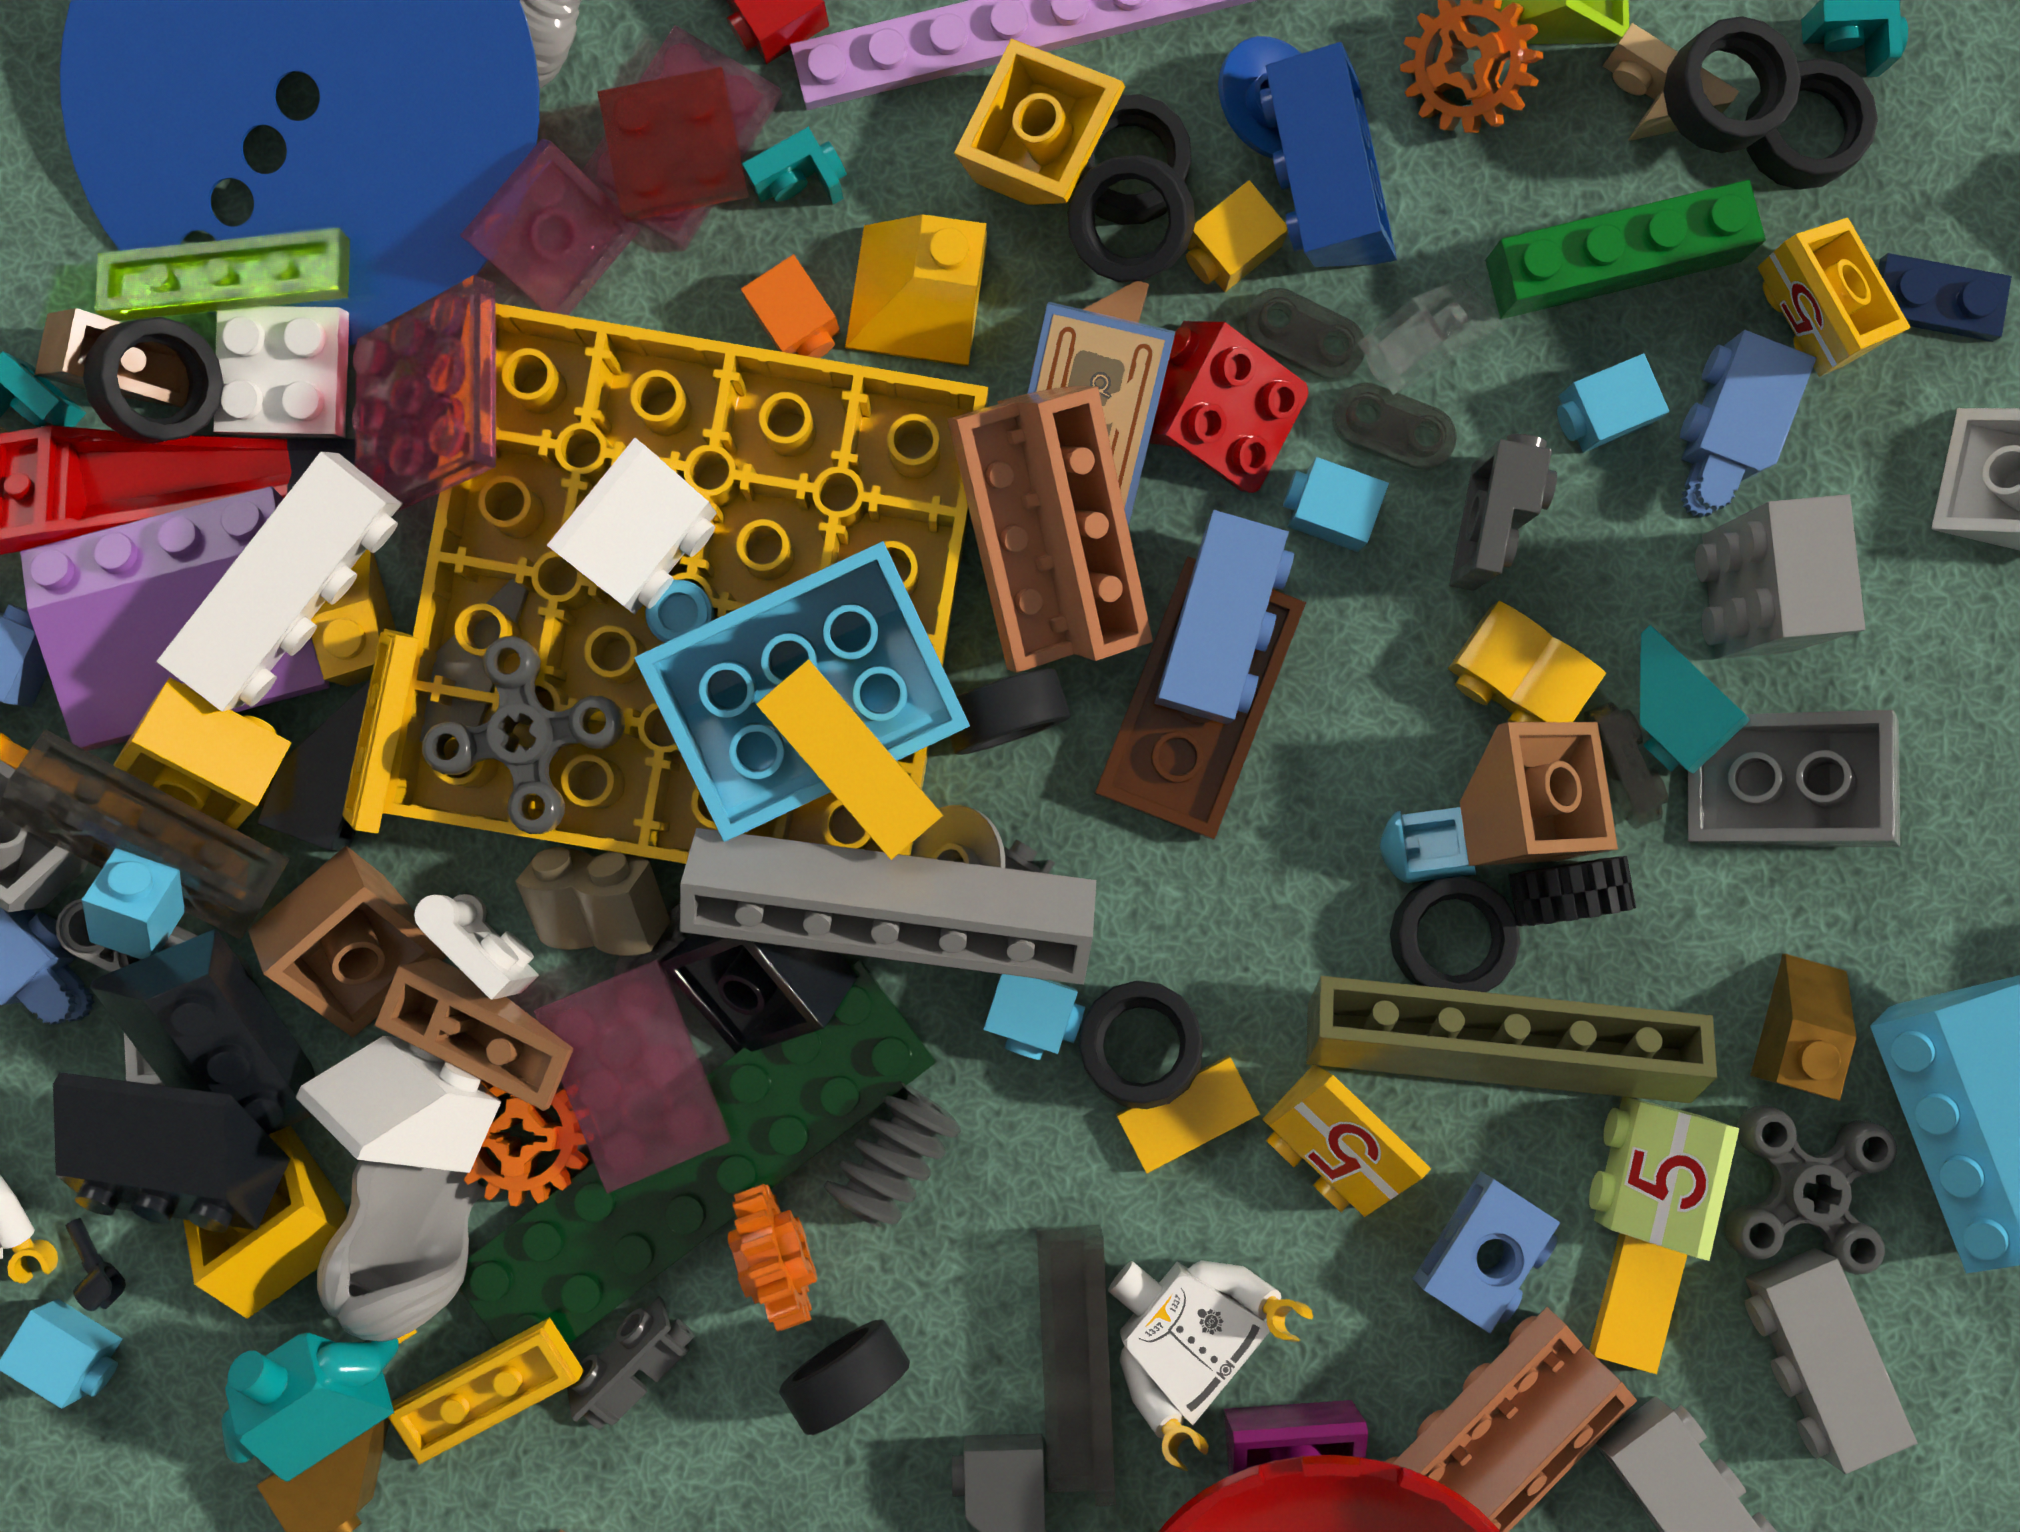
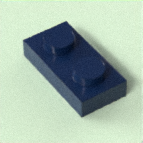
[1878,253,2012,342]

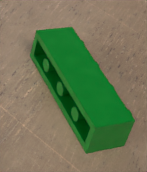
[1485,179,1766,320]

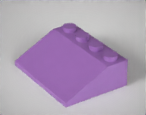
[20,486,330,753]

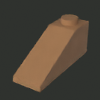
[374,958,574,1111]

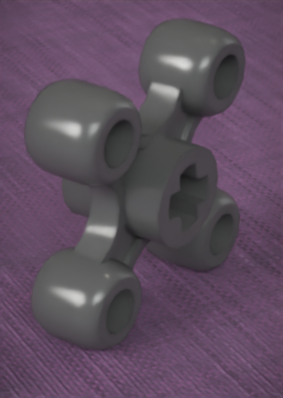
[422,636,625,834]
[1724,1105,1897,1275]

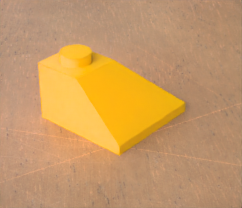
[845,214,987,367]

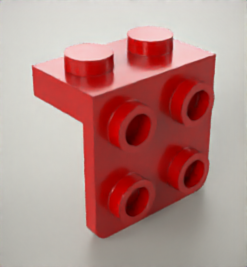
[1149,321,1309,493]

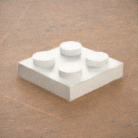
[213,306,349,438]

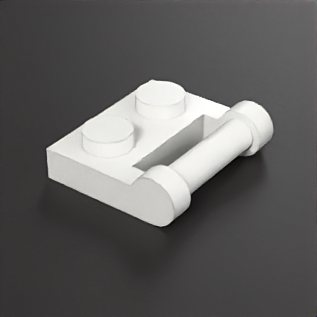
[414,894,539,1000]

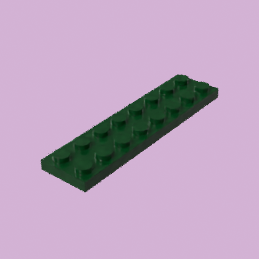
[459,960,937,1345]

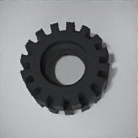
[1508,856,1636,926]

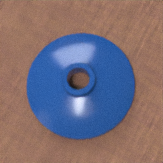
[1218,36,1302,159]

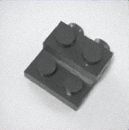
[1449,434,1557,591]

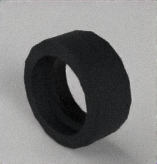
[1663,16,1801,153]
[1745,58,1878,190]
[1075,94,1192,225]
[1067,155,1195,282]
[83,317,224,443]
[949,668,1071,755]
[1389,876,1520,992]
[1079,981,1203,1109]
[779,1319,910,1435]

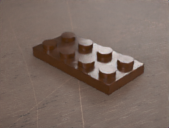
[1094,556,1306,840]

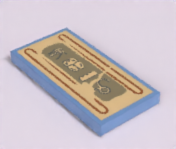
[1027,302,1176,527]

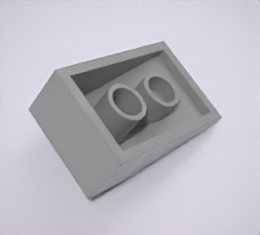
[1688,710,1900,847]

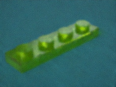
[94,228,350,321]

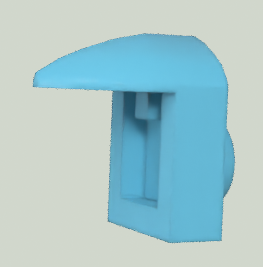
[1380,807,1476,883]

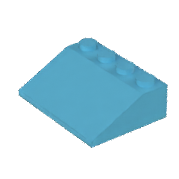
[634,541,970,842]
[1870,975,2020,1274]

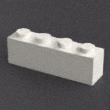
[156,452,402,712]

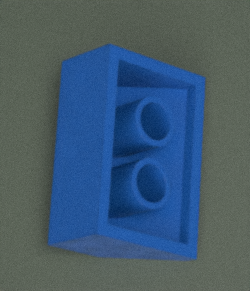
[1260,42,1397,267]

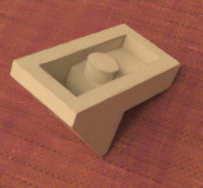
[1603,23,1739,141]

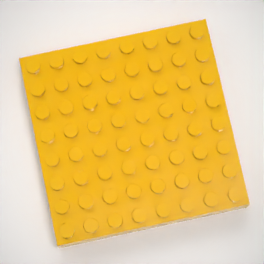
[383,300,988,864]

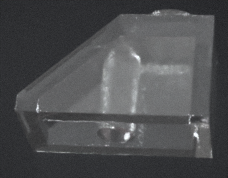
[1358,275,1503,395]

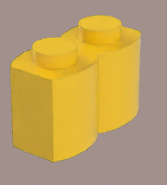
[1448,601,1606,722]

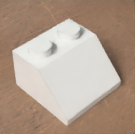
[1931,408,2020,550]
[547,438,717,615]
[296,1036,502,1173]

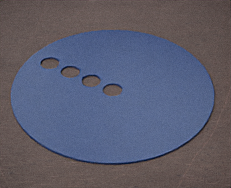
[60,0,540,346]

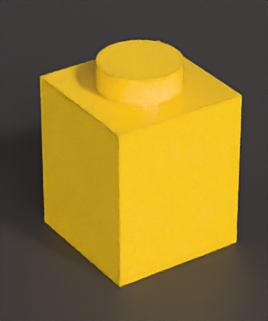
[1186,180,1288,292]

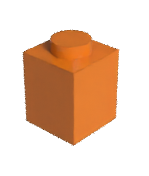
[741,254,841,358]

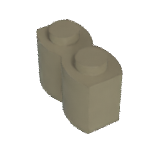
[515,847,671,956]

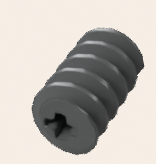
[824,1081,961,1227]

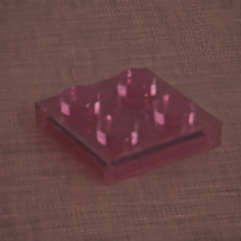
[460,138,641,315]

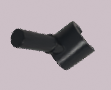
[65,1218,126,1311]

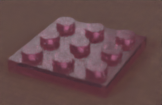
[352,275,496,513]

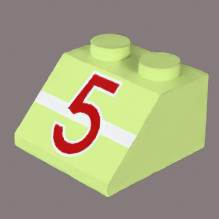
[1589,1097,1739,1261]

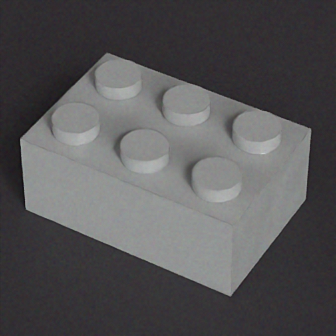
[1695,494,1866,659]

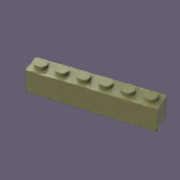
[1306,976,1717,1103]

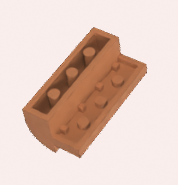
[948,386,1153,673]
[1384,1307,1637,1532]

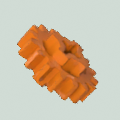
[1400,0,1543,133]
[464,1080,595,1207]
[728,1184,817,1331]

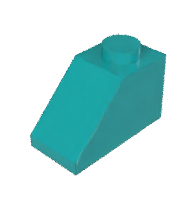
[1640,625,1750,774]

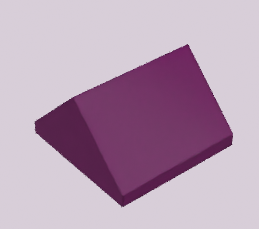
[1224,1400,1368,1476]

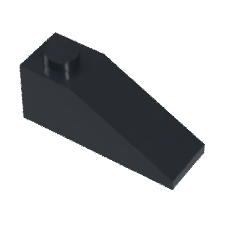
[257,679,371,851]

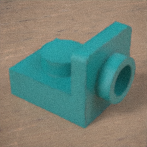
[1801,0,1908,77]
[742,126,847,205]
[0,351,86,427]

